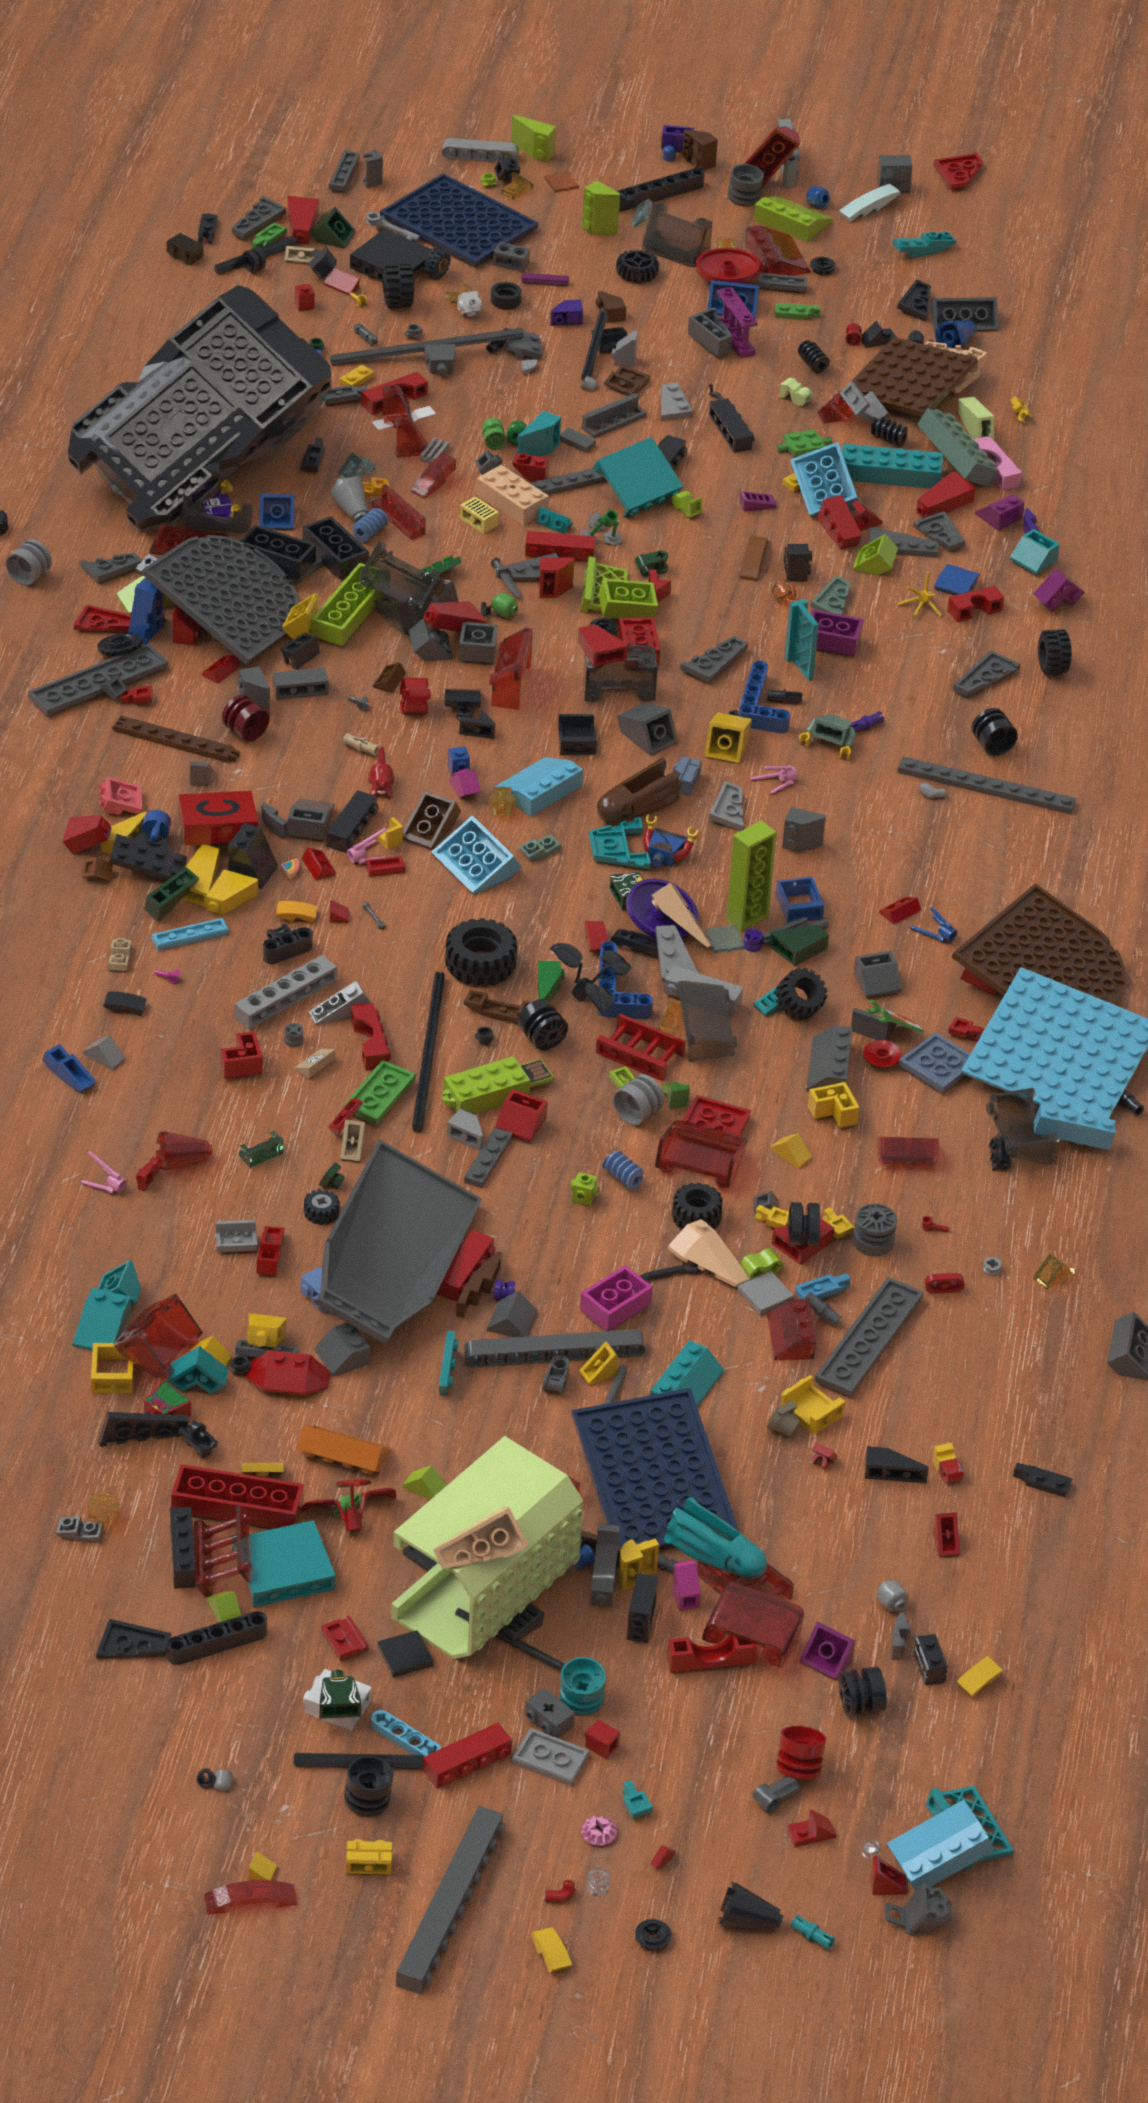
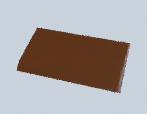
[373,662,406,693]

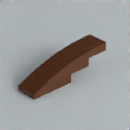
[456,1252,502,1318]

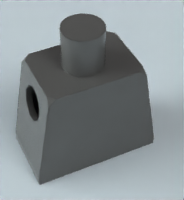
[424,344,455,377]

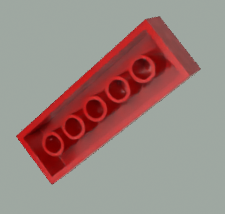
[171,1464,304,1528]

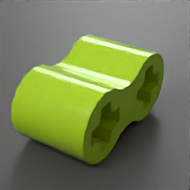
[740,1248,783,1280]

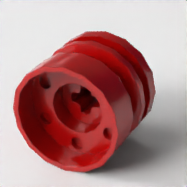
[776,1726,826,1780]

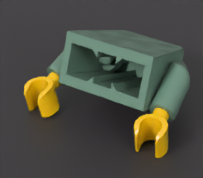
[799,714,856,761]

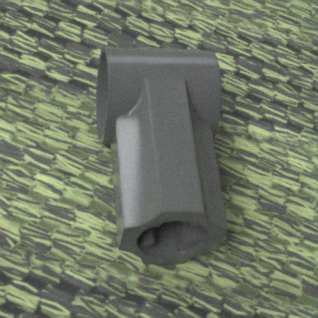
[752,1776,799,1813]

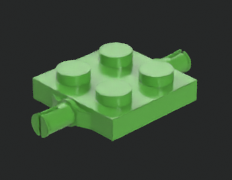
[777,430,833,457]

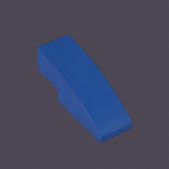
[42,1044,96,1092]

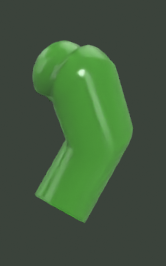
[333,1493,362,1517]

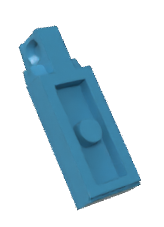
[795,1273,850,1305]

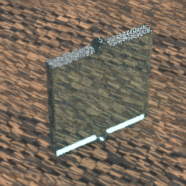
[706,925,745,953]

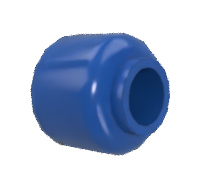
[806,186,830,208]

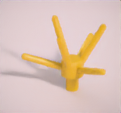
[898,571,942,617]

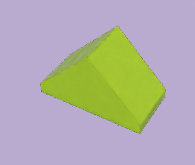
[402,1465,447,1500]
[207,1591,241,1622]

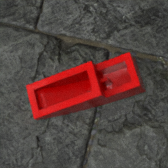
[256,1226,285,1275]

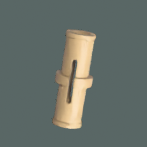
[343,733,379,756]

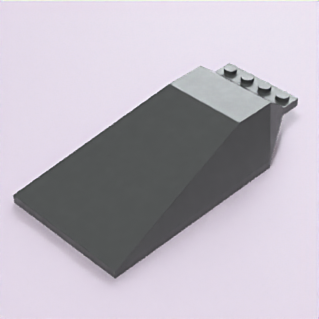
[315,1140,482,1344]

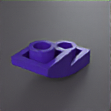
[1023,508,1038,534]

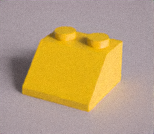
[282,593,318,640]

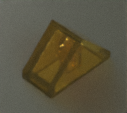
[1033,1254,1076,1290]

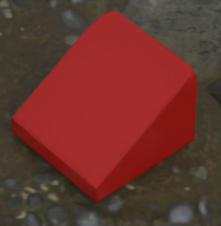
[330,900,349,922]

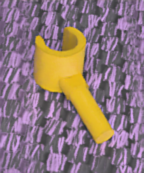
[350,292,367,307]

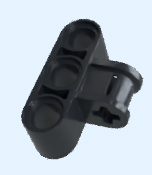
[263,924,313,964]

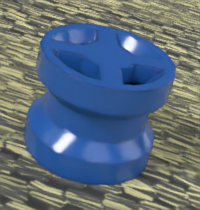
[573,1545,595,1570]

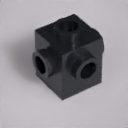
[494,158,521,181]

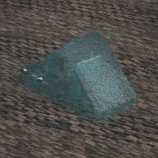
[338,453,375,479]

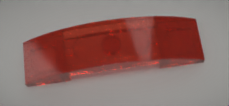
[204,1880,297,1915]

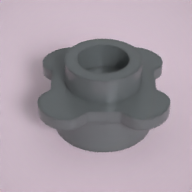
[404,324,423,339]

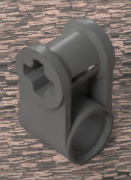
[542,1356,570,1395]

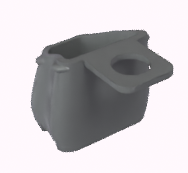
[885,1882,952,1935]

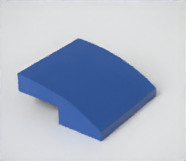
[934,564,980,595]

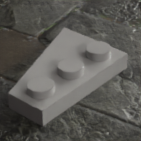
[655,925,698,981]

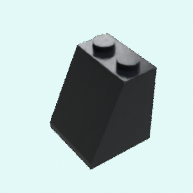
[228,823,278,889]

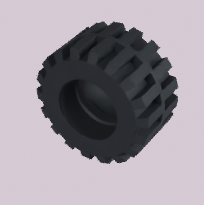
[1038,629,1072,674]
[775,968,828,1020]
[672,1183,723,1230]

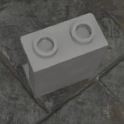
[840,381,888,423]

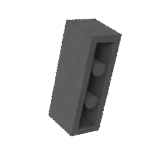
[272,667,329,700]

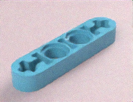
[371,1710,441,1756]

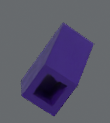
[550,300,583,325]

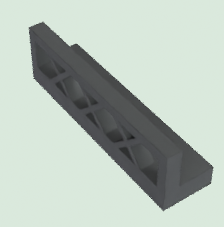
[582,393,646,438]

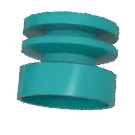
[559,1657,606,1716]

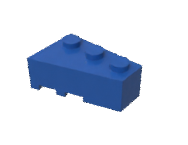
[128,578,163,644]

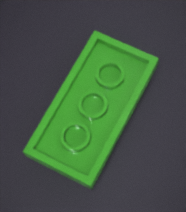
[343,1060,416,1125]

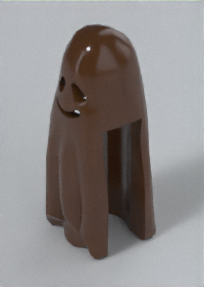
[597,758,681,822]

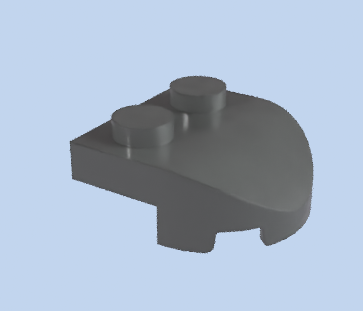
[506,331,542,360]

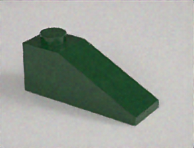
[145,867,199,921]

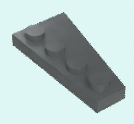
[232,196,286,239]
[869,526,938,557]

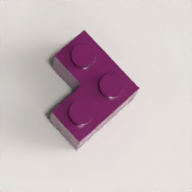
[1033,568,1085,611]

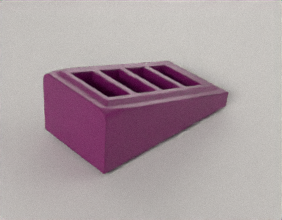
[739,491,776,511]

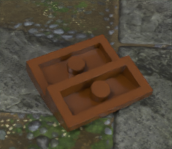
[604,364,650,395]

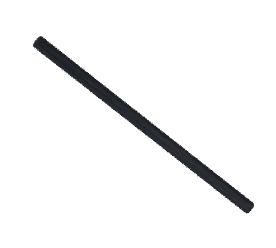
[412,972,445,1132]

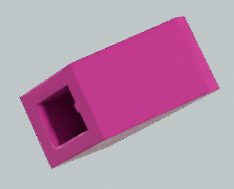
[448,768,481,797]
[672,1560,701,1611]

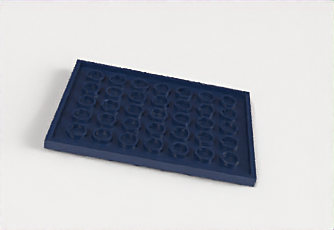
[380,173,539,267]
[571,1388,738,1549]

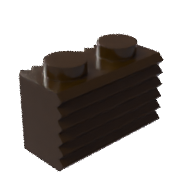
[166,232,204,265]

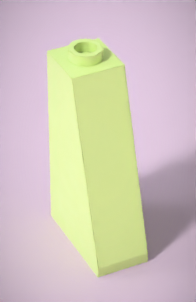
[958,397,994,440]

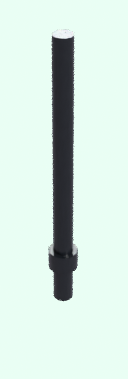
[455,1608,565,1671]

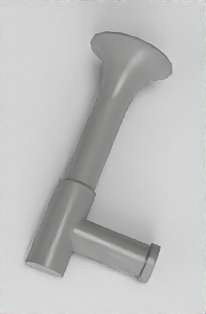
[376,215,420,243]

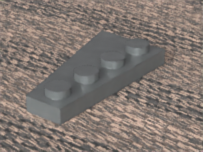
[680,636,748,683]
[953,650,1021,697]

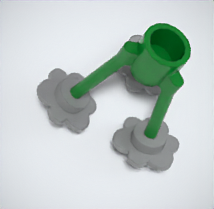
[581,509,622,546]

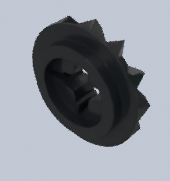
[810,257,836,274]
[590,618,617,635]
[635,1919,671,1951]

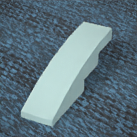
[839,184,900,222]

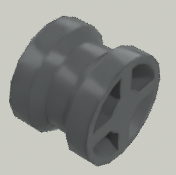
[284,1023,304,1047]

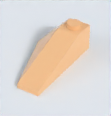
[652,883,713,949]
[668,1219,750,1287]
[433,1506,529,1569]

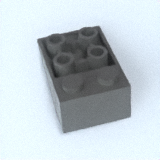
[288,798,335,840]

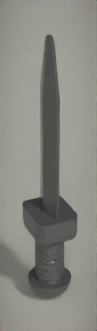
[491,557,521,598]

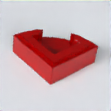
[651,1845,677,1869]

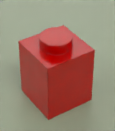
[294,284,315,311]
[584,1720,620,1759]

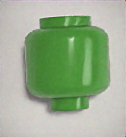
[491,593,518,618]

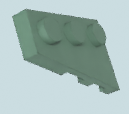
[810,575,851,615]

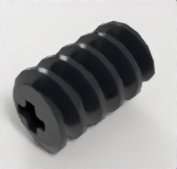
[798,340,830,373]
[871,416,908,447]

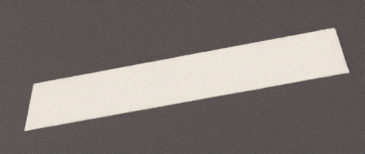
[372,406,436,430]

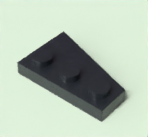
[897,279,931,321]
[96,1619,172,1659]

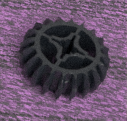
[616,249,659,283]

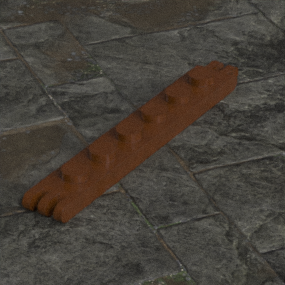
[112,716,241,762]

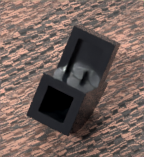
[308,247,337,278]

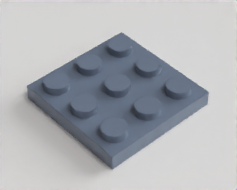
[899,1032,970,1093]

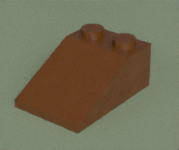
[403,790,461,849]

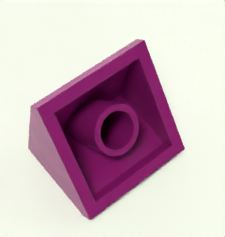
[799,1621,855,1679]

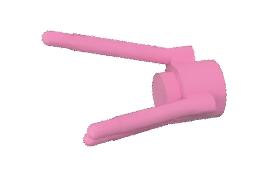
[750,765,797,794]
[347,828,387,865]
[81,1151,127,1194]

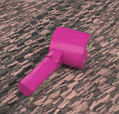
[155,969,181,984]

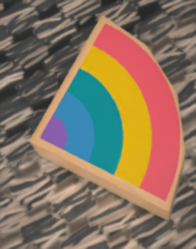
[281,858,299,879]

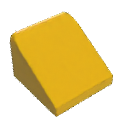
[248,1852,277,1884]

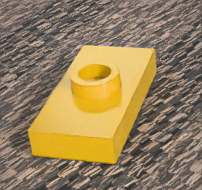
[242,1463,284,1476]

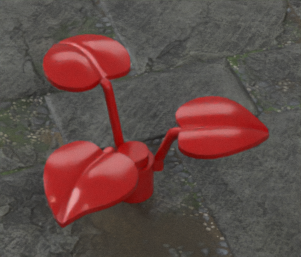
[301,1479,397,1532]

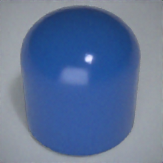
[663,145,675,161]

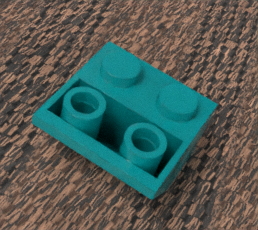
[1010,529,1060,574]

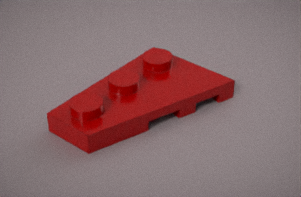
[74,604,131,632]

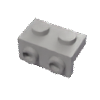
[216,1220,257,1252]

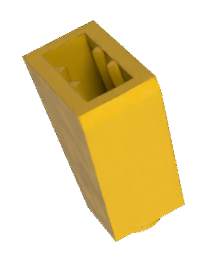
[206,870,258,915]

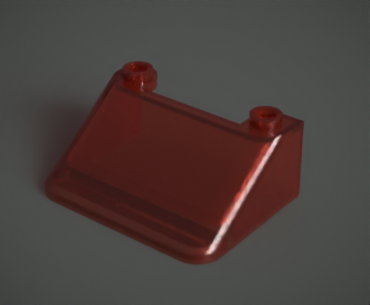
[655,1120,748,1188]

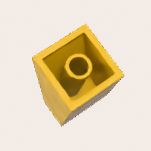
[704,712,752,763]

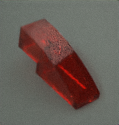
[411,453,456,499]

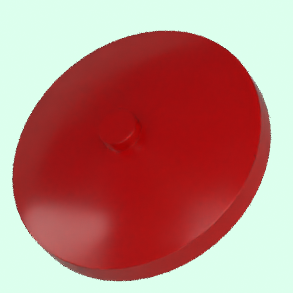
[696,248,760,284]

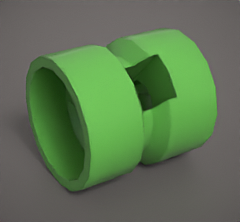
[482,418,506,449]

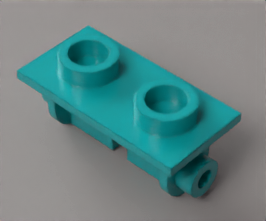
[536,507,573,534]

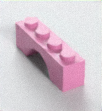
[973,436,1022,491]

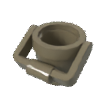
[766,1400,800,1437]

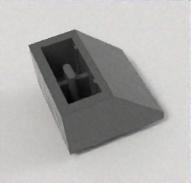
[409,618,453,661]
[854,951,902,998]

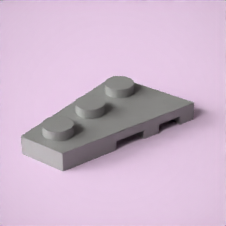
[661,383,693,421]
[708,781,744,831]

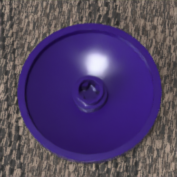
[626,879,698,940]

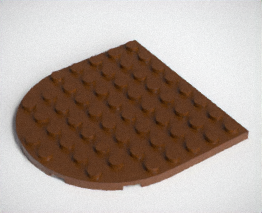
[951,883,1126,1005]

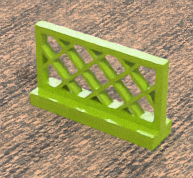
[580,556,628,613]

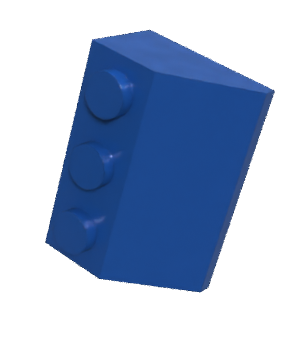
[707,280,759,318]

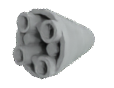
[331,476,368,522]

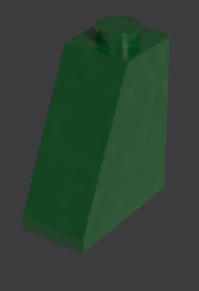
[770,925,829,967]

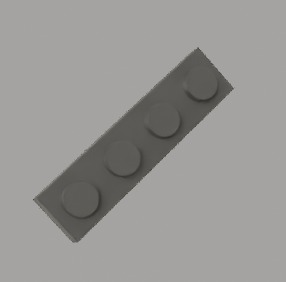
[329,150,360,192]
[464,1128,513,1188]

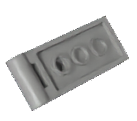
[778,119,800,188]

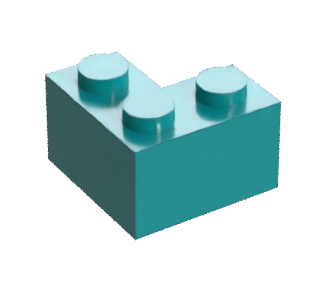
[168,1346,229,1395]

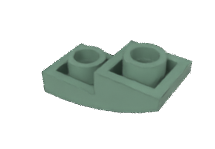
[519,834,562,860]

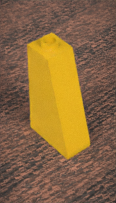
[182,844,219,907]

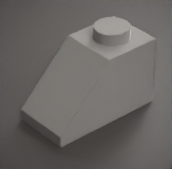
[612,331,637,367]
[447,1109,483,1151]

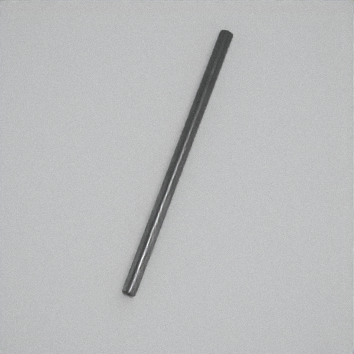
[330,328,524,365]

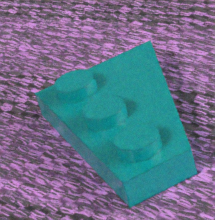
[439,1331,459,1395]

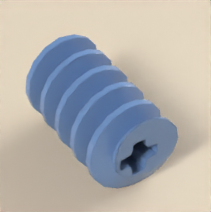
[352,508,389,543]
[602,1150,644,1191]

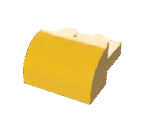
[618,1539,659,1591]

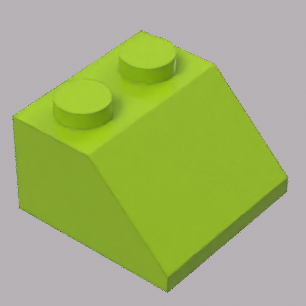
[853,534,898,575]

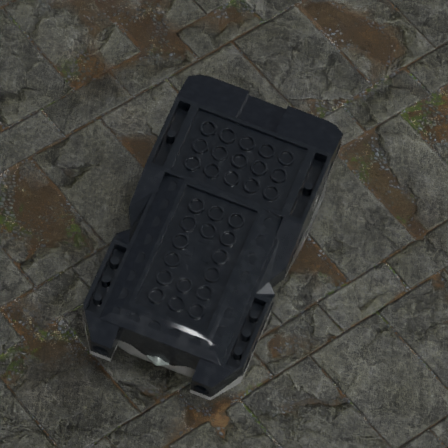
[67,285,332,531]

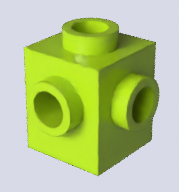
[570,1172,600,1207]

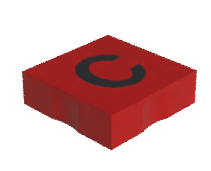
[178,790,258,846]

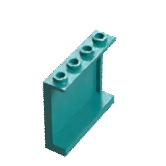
[593,437,683,518]
[232,1520,336,1608]

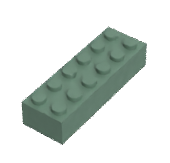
[917,408,999,487]

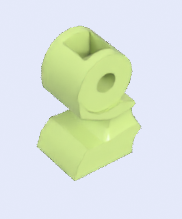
[779,377,812,406]

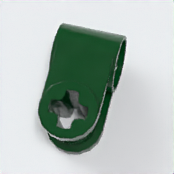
[634,550,669,577]

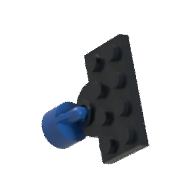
[109,810,187,881]

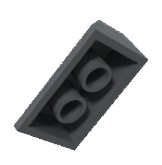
[1107,1312,1148,1380]

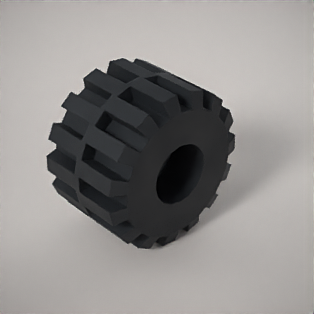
[383,263,414,307]

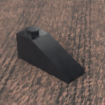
[865,1446,929,1483]

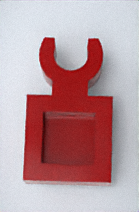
[121,685,153,704]
[136,1157,160,1192]

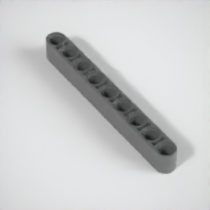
[464,1329,646,1367]

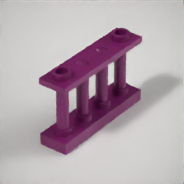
[717,287,758,358]

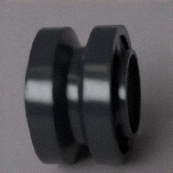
[242,247,266,273]

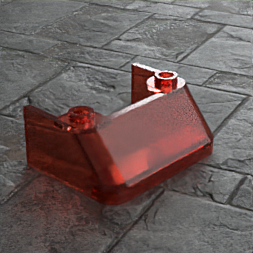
[489,628,533,710]

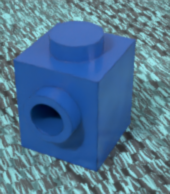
[448,746,470,777]

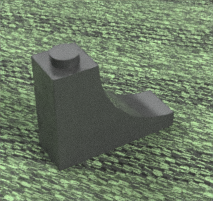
[590,1524,620,1607]

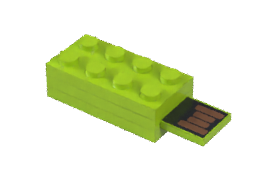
[442,1056,554,1114]

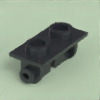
[989,1131,1011,1171]

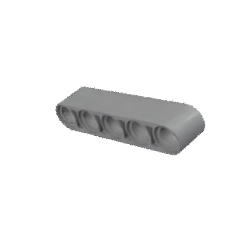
[442,138,519,162]

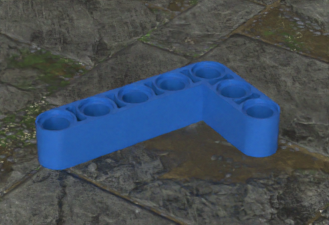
[739,661,790,733]
[597,941,653,1019]

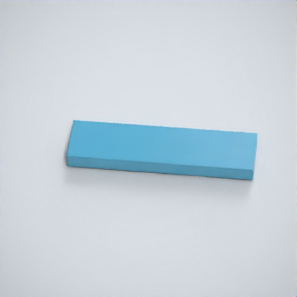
[151,918,229,951]

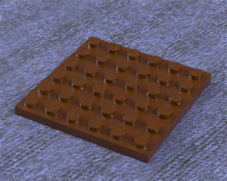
[851,337,978,417]

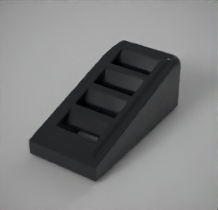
[499,1603,545,1643]

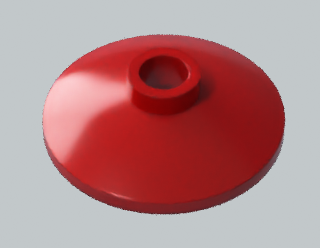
[863,1040,901,1067]

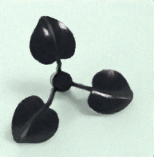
[549,943,631,1014]

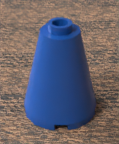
[935,320,976,348]

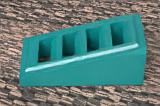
[753,986,781,1016]

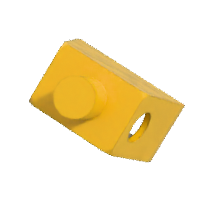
[247,1313,287,1347]

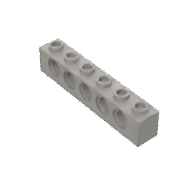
[235,955,337,1029]

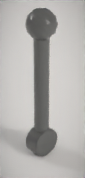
[363,902,385,929]

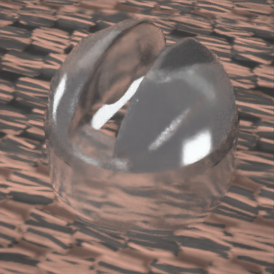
[862,1839,881,1859]

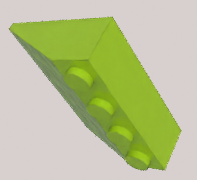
[754,196,833,242]

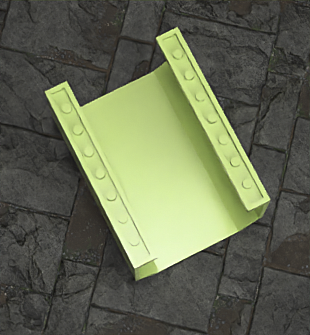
[391,1436,584,1659]

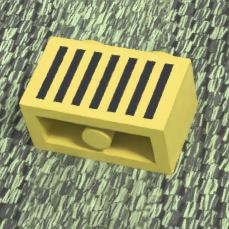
[460,497,499,534]

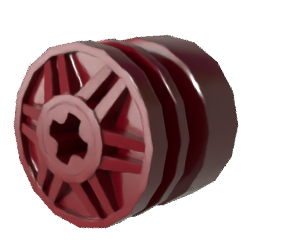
[222,694,270,742]

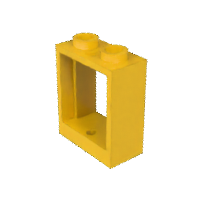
[91,1343,134,1393]

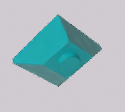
[97,1260,141,1307]

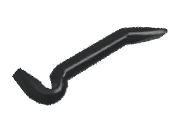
[640,1263,700,1281]

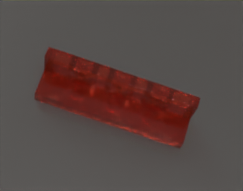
[372,484,426,540]

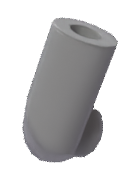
[919,782,945,798]

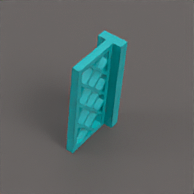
[784,599,819,681]
[925,1786,1014,1869]

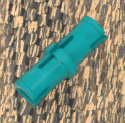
[790,1914,835,1950]

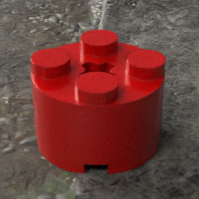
[400,678,431,714]

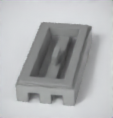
[420,437,449,464]

